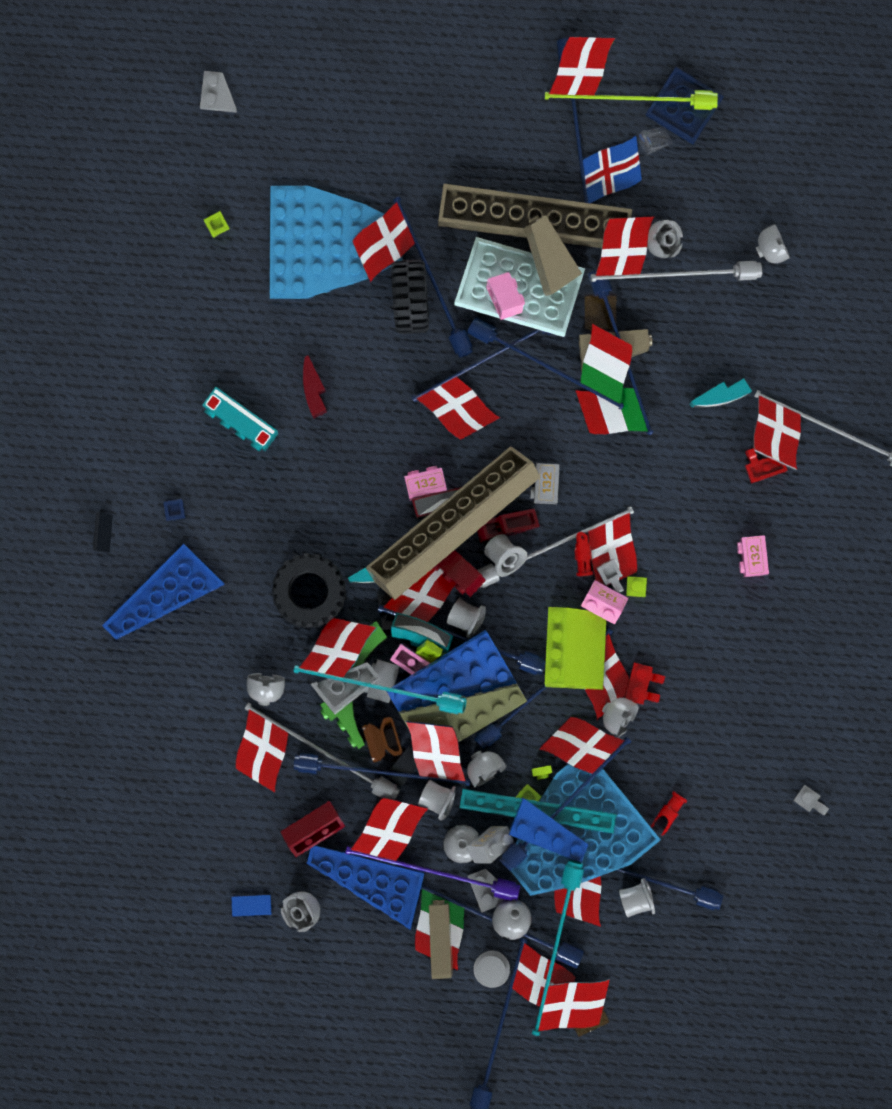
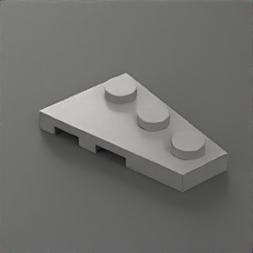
[311,662,381,715]

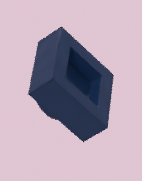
[163,499,186,521]

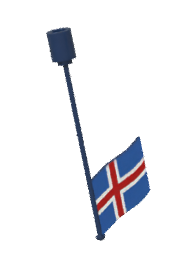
[556,38,642,204]

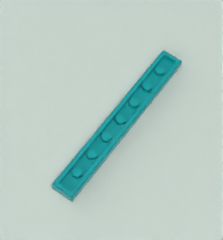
[460,789,616,834]

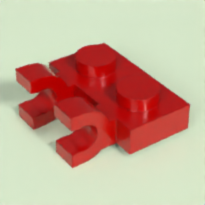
[745,448,788,483]
[625,662,665,705]

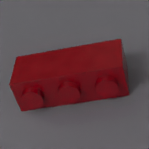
[433,550,486,597]
[280,801,346,857]

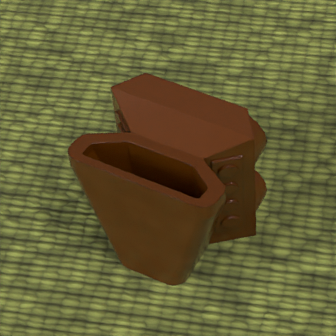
[362,717,402,762]

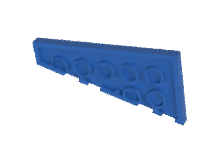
[102,544,225,640]
[307,845,425,930]

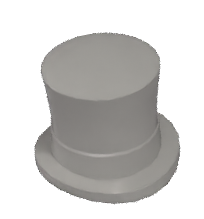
[484,534,527,577]
[447,598,486,639]
[418,780,456,820]
[619,878,655,918]
[474,951,510,988]

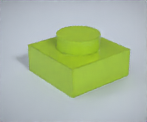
[204,211,229,238]
[626,577,647,597]
[415,640,443,663]
[531,765,552,780]
[516,784,541,801]

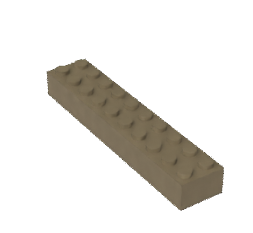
[438,184,632,248]
[366,446,540,600]

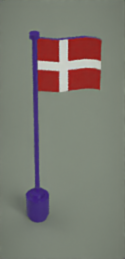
[346,797,520,901]

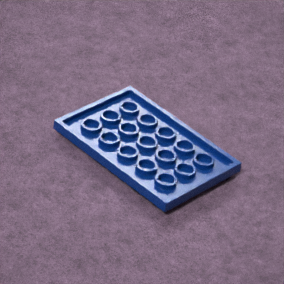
[386,630,523,711]

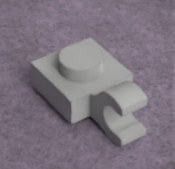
[596,559,624,593]
[793,785,829,815]

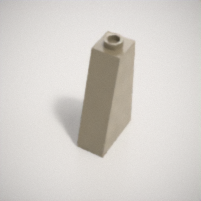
[524,215,582,296]
[578,329,652,373]
[429,900,453,979]

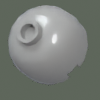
[647,220,683,258]
[756,224,790,263]
[246,673,285,706]
[602,698,638,738]
[467,751,507,787]
[443,825,479,863]
[281,891,321,932]
[492,900,531,940]

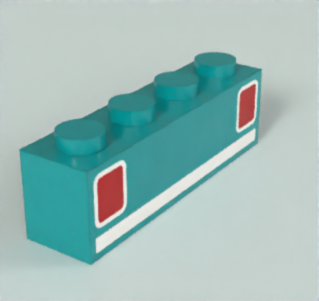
[202,387,279,452]

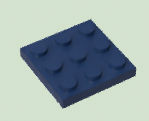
[645,67,724,145]

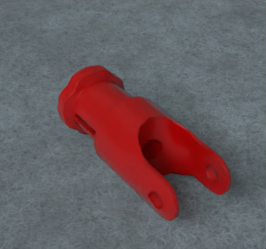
[574,532,593,576]
[651,791,687,836]

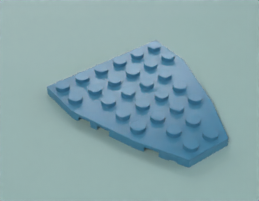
[270,186,403,299]
[511,764,661,896]

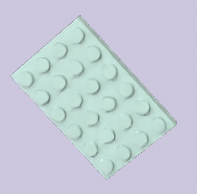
[454,237,585,337]

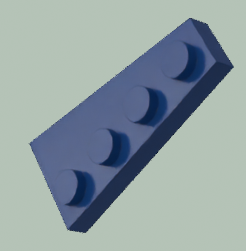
[508,798,588,863]

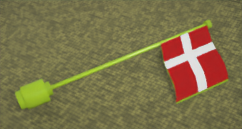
[545,37,718,110]

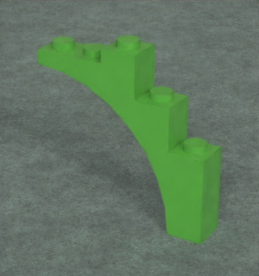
[319,621,387,749]

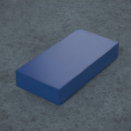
[232,895,272,916]

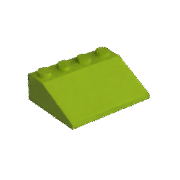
[545,607,606,690]

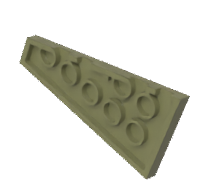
[399,684,527,742]

